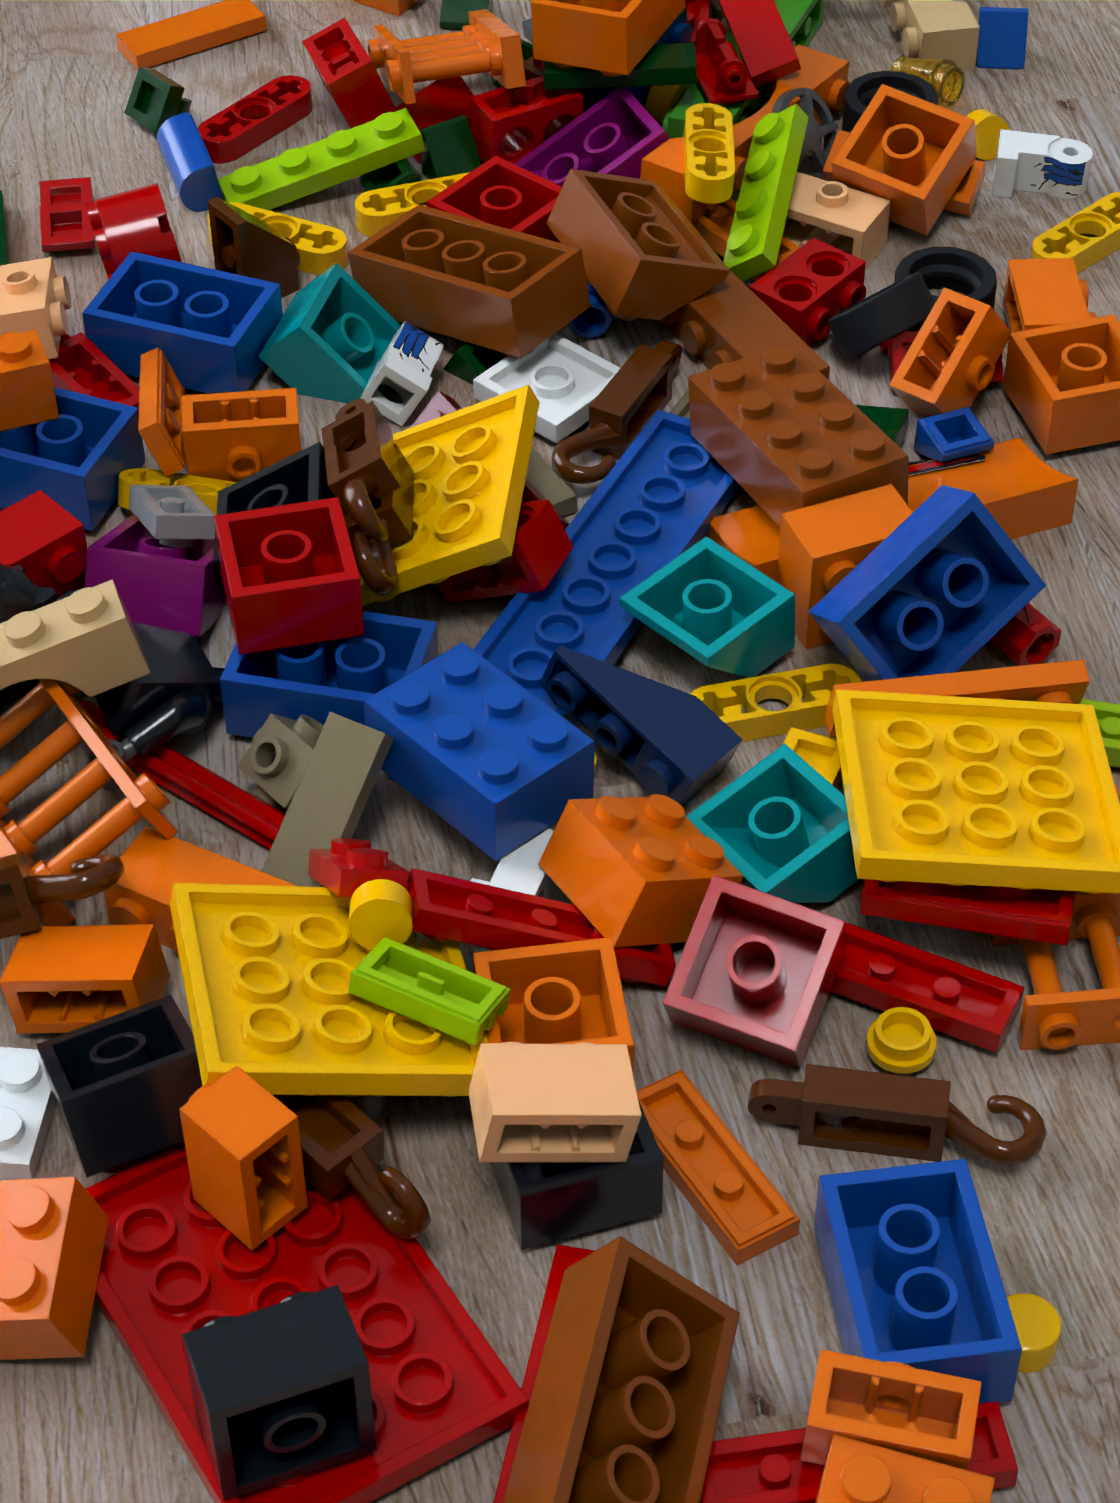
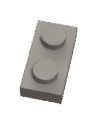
[129,485,216,548]

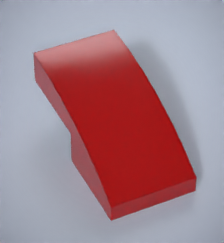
[39,177,95,252]

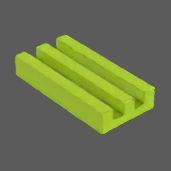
[348,937,511,1046]

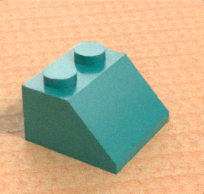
[258,263,401,403]
[619,536,795,678]
[686,744,859,903]

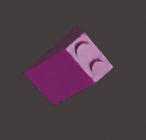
[515,87,669,186]
[85,514,227,638]

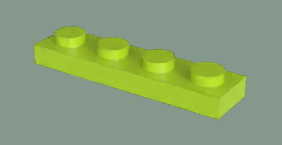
[723,104,809,282]
[218,108,426,210]

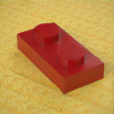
[308,838,409,897]

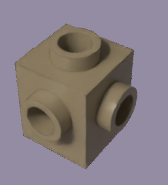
[238,713,324,811]

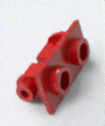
[695,18,759,105]

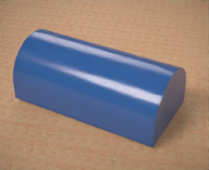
[157,112,223,212]

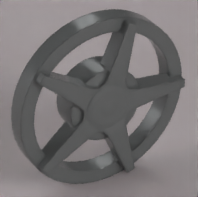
[771,88,838,179]

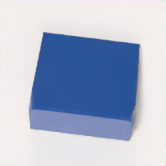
[976,7,1029,69]
[914,407,994,462]

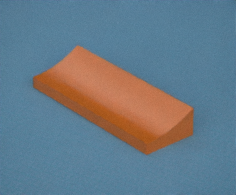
[706,437,1079,582]

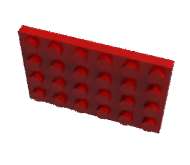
[86,1095,529,1503]

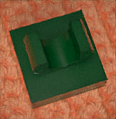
[124,66,192,133]

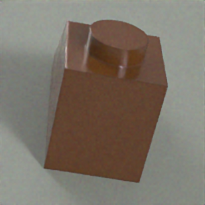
[208,197,300,298]

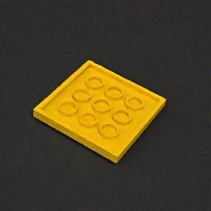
[356,385,540,606]
[832,689,1120,894]
[170,883,488,1097]

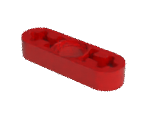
[198,75,313,164]

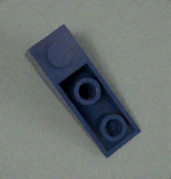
[539,646,743,807]

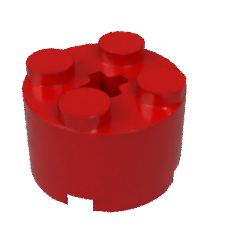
[85,183,181,280]

